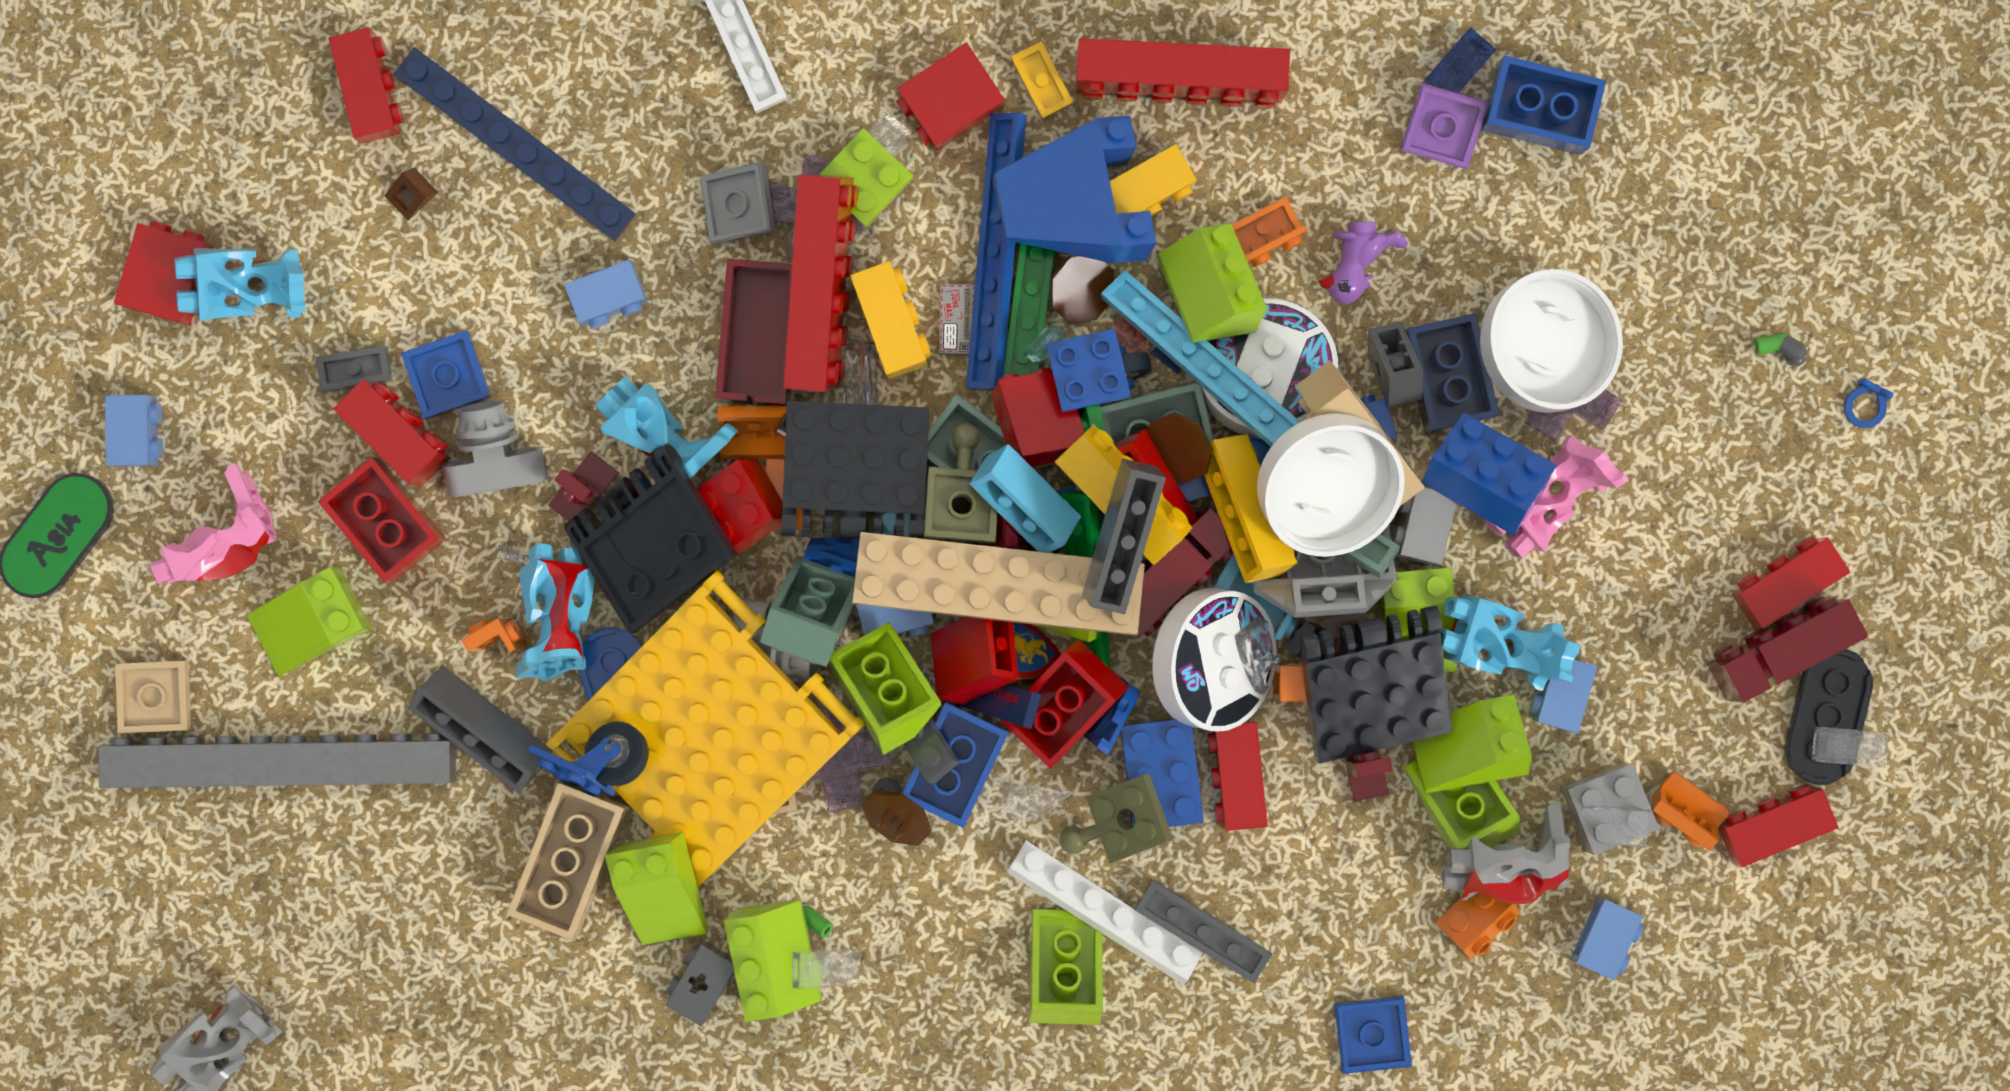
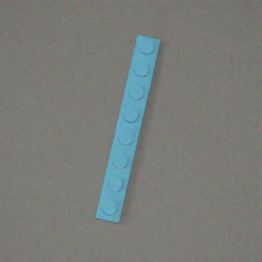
[1101,270,1300,447]

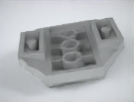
[1253,525,1396,618]

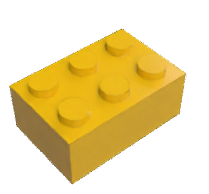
[850,261,932,380]

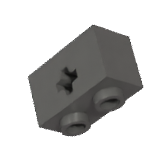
[1368,322,1423,407]
[665,941,734,1027]

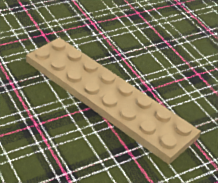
[852,532,1145,636]

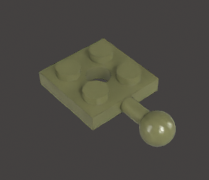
[923,423,997,545]
[1060,773,1173,863]

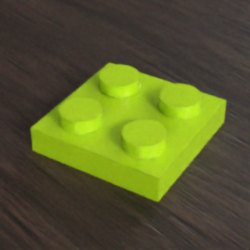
[819,128,914,228]

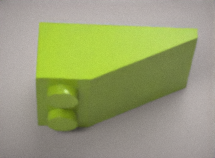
[247,567,372,677]
[1379,567,1456,673]
[1412,694,1532,794]
[1404,760,1520,849]
[605,832,709,945]
[1029,909,1103,1025]

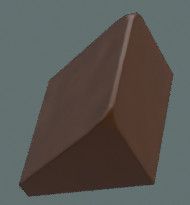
[385,168,438,221]

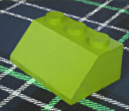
[1157,223,1267,343]
[829,622,941,755]
[724,899,822,1022]

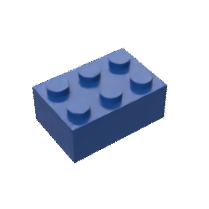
[1481,55,1606,155]
[1421,412,1557,536]
[902,701,1009,828]
[1120,718,1204,827]

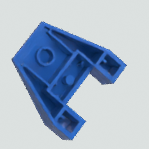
[993,115,1157,263]

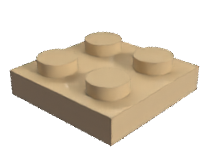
[115,660,191,734]

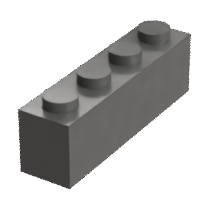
[1082,458,1166,614]
[408,665,553,794]

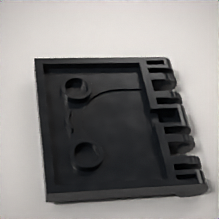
[781,401,929,540]
[564,443,738,634]
[1299,605,1452,764]

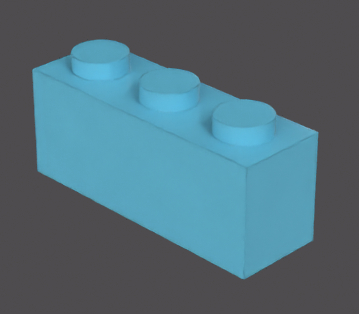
[969,444,1081,553]

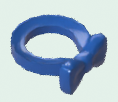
[1844,378,1894,428]

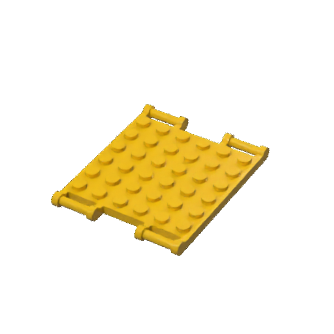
[545,570,866,887]

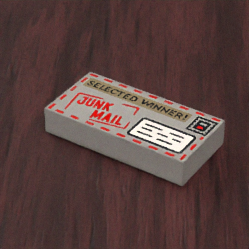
[939,284,975,355]

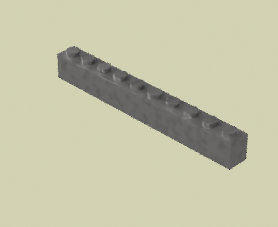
[98,733,456,788]

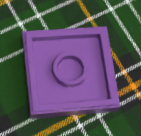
[1400,82,1489,169]

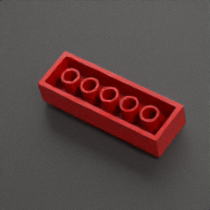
[1075,38,1290,109]
[783,174,858,392]

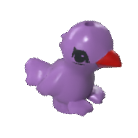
[1318,222,1408,304]

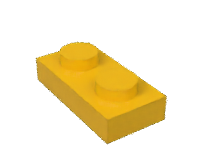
[1011,41,1073,121]

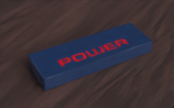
[956,684,1041,729]

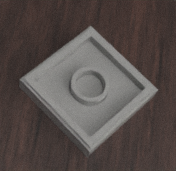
[700,162,776,245]

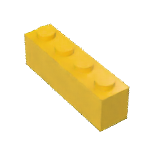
[1110,144,1197,217]
[1055,424,1192,565]
[1204,434,1297,583]

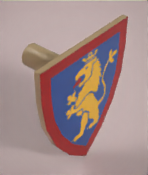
[1013,622,1061,679]

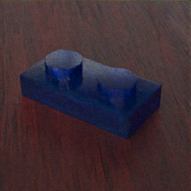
[1423,27,1497,93]

